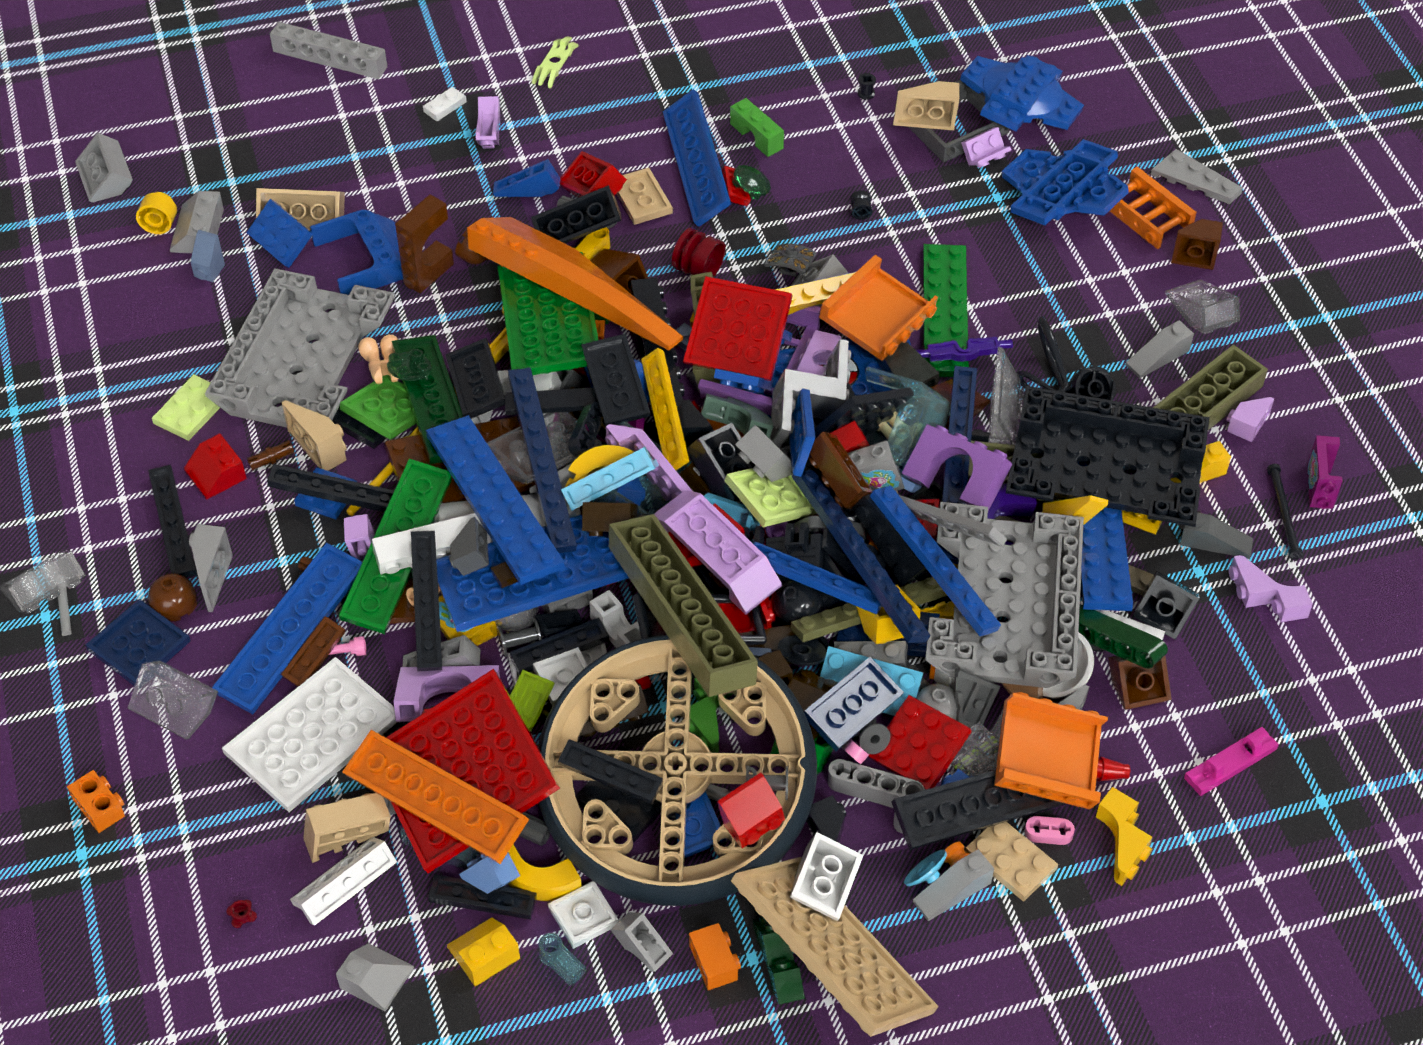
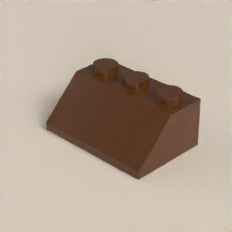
[808,432,872,509]

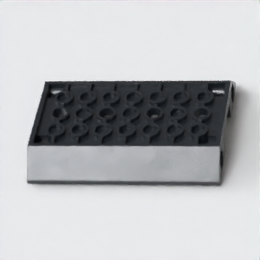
[1006,386,1210,527]

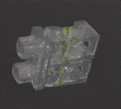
[950,722,999,777]

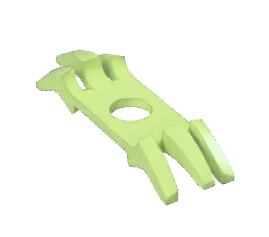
[532,36,579,88]

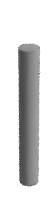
[55,575,72,636]

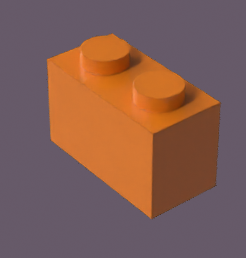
[689,923,741,990]

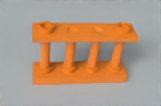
[1110,167,1197,249]

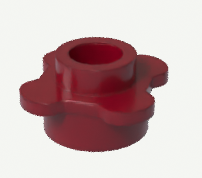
[226,899,257,928]

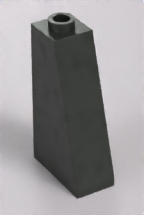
[875,341,939,404]

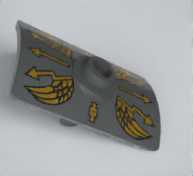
[764,243,817,277]

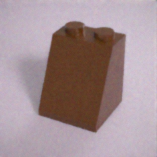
[590,248,648,294]

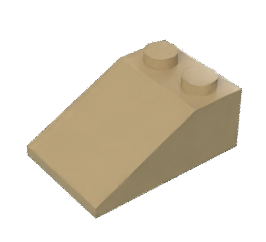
[893,81,959,130]
[282,400,347,471]

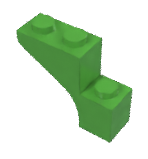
[690,678,733,753]

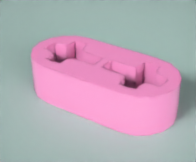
[841,739,869,764]
[1024,816,1075,845]

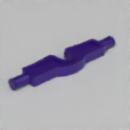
[916,337,1013,362]

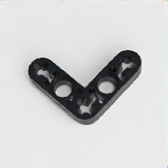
[568,401,622,457]

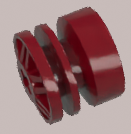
[672,228,726,278]

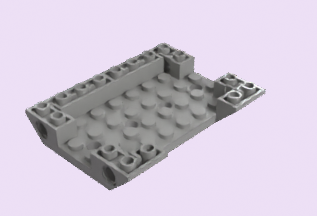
[205,269,396,427]
[926,502,1084,688]

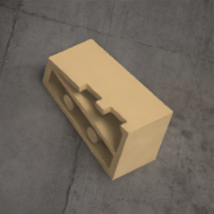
[304,793,391,863]

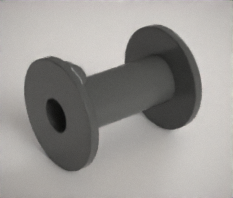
[497,618,542,657]
[854,718,890,754]
[746,765,788,800]

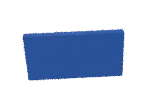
[789,388,815,477]

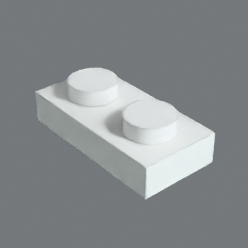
[423,87,467,121]

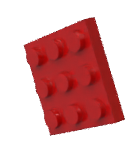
[868,695,972,790]

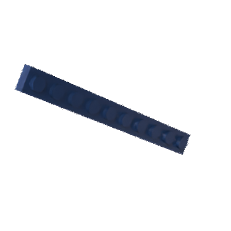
[938,366,977,564]
[508,368,577,553]
[792,470,931,643]

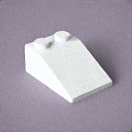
[790,832,863,921]

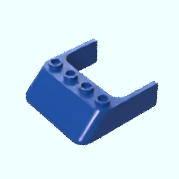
[310,210,403,295]

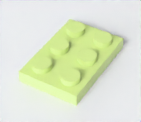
[152,374,220,441]

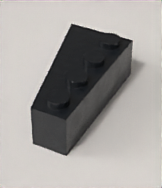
[852,493,929,586]

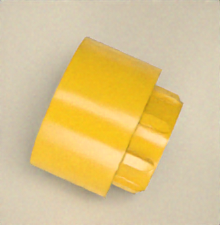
[136,192,177,234]

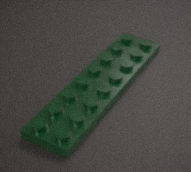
[392,335,464,464]

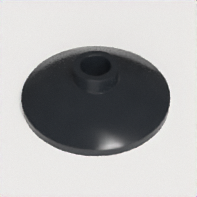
[777,635,826,666]

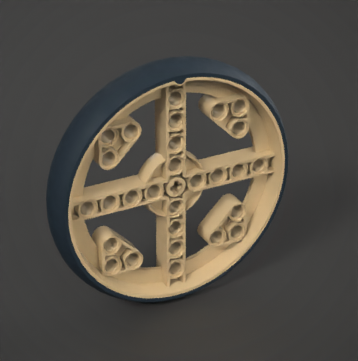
[538,635,817,906]

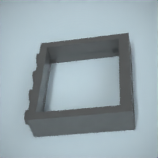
[908,80,1009,163]

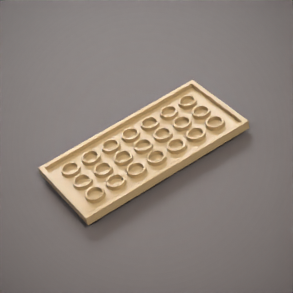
[731,857,939,1037]

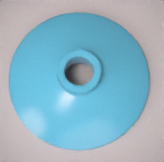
[904,850,947,886]

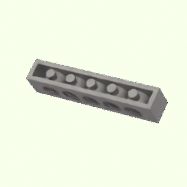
[270,22,387,79]

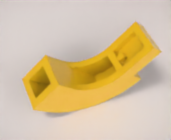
[564,445,634,488]
[508,844,582,901]

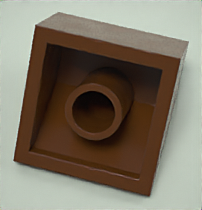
[1171,219,1223,270]
[1108,656,1172,710]

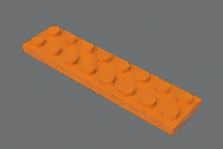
[342,730,529,864]

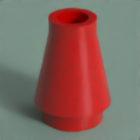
[1096,757,1130,782]

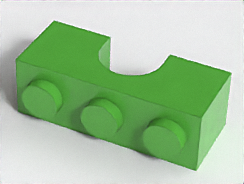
[730,98,784,157]

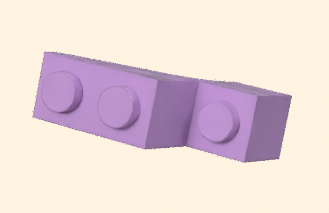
[476,96,500,149]
[1229,555,1313,622]

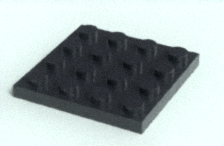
[814,387,914,441]

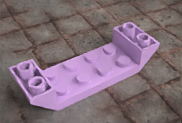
[605,424,693,501]
[654,490,782,615]

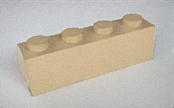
[256,188,345,230]

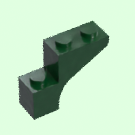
[753,916,805,1005]

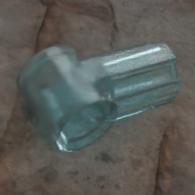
[539,933,586,986]

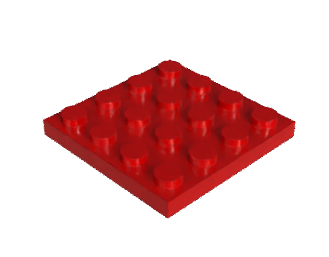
[683,276,793,381]

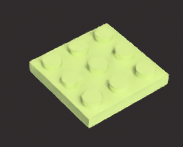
[725,468,817,527]

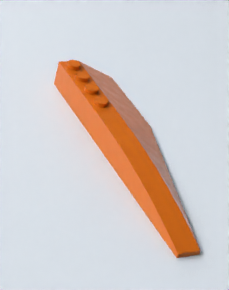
[467,217,683,350]

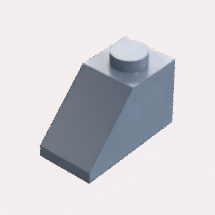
[191,230,225,282]

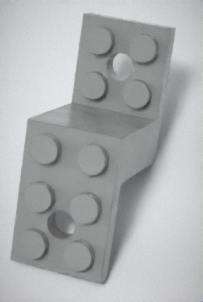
[770,339,851,449]

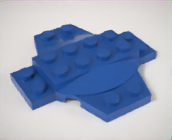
[960,55,1084,132]
[1002,139,1129,225]

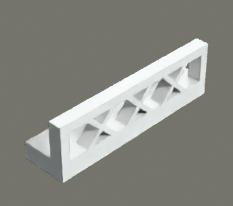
[290,837,397,926]

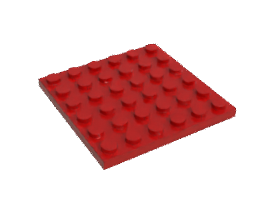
[386,669,560,873]

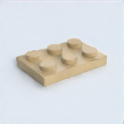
[616,168,673,225]
[965,822,1058,902]

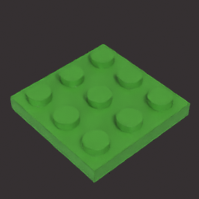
[340,375,416,440]

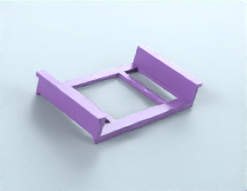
[698,306,821,416]

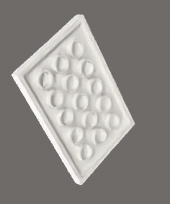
[222,657,397,812]

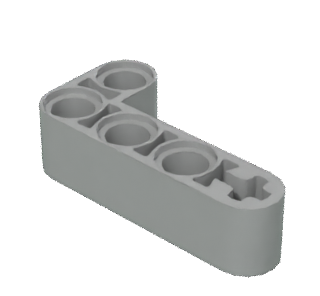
[827,759,925,834]

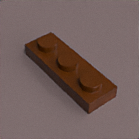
[281,616,346,687]

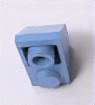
[459,853,520,894]

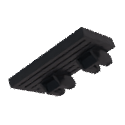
[743,522,823,584]

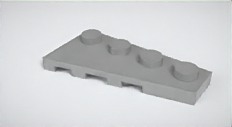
[1151,149,1243,204]

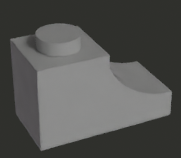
[611,912,673,972]

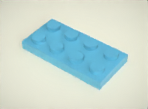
[820,646,924,716]

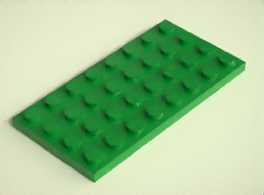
[498,252,599,375]

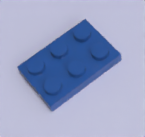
[246,199,313,268]

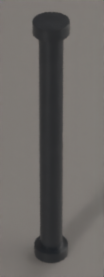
[1267,464,1303,559]

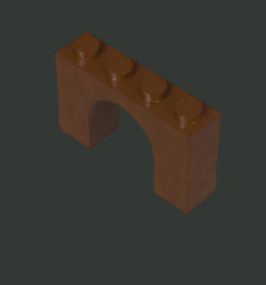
[395,194,454,294]

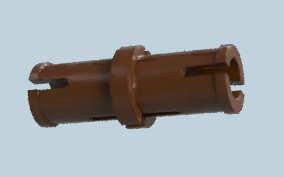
[247,440,295,471]

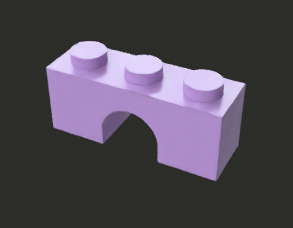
[794,330,841,376]

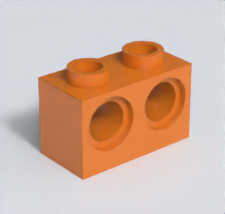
[67,770,125,833]

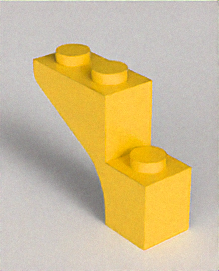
[1096,787,1152,886]

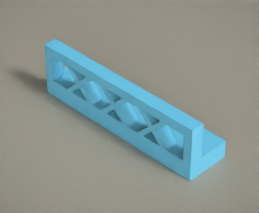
[561,446,659,511]

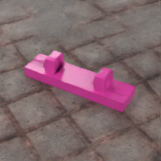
[1184,727,1279,796]

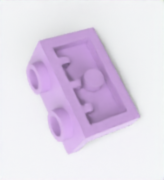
[961,127,1011,168]

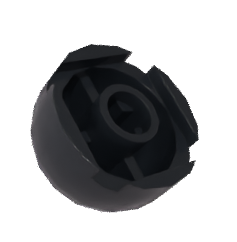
[1070,366,1116,401]
[773,579,823,625]

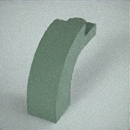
[700,393,774,439]

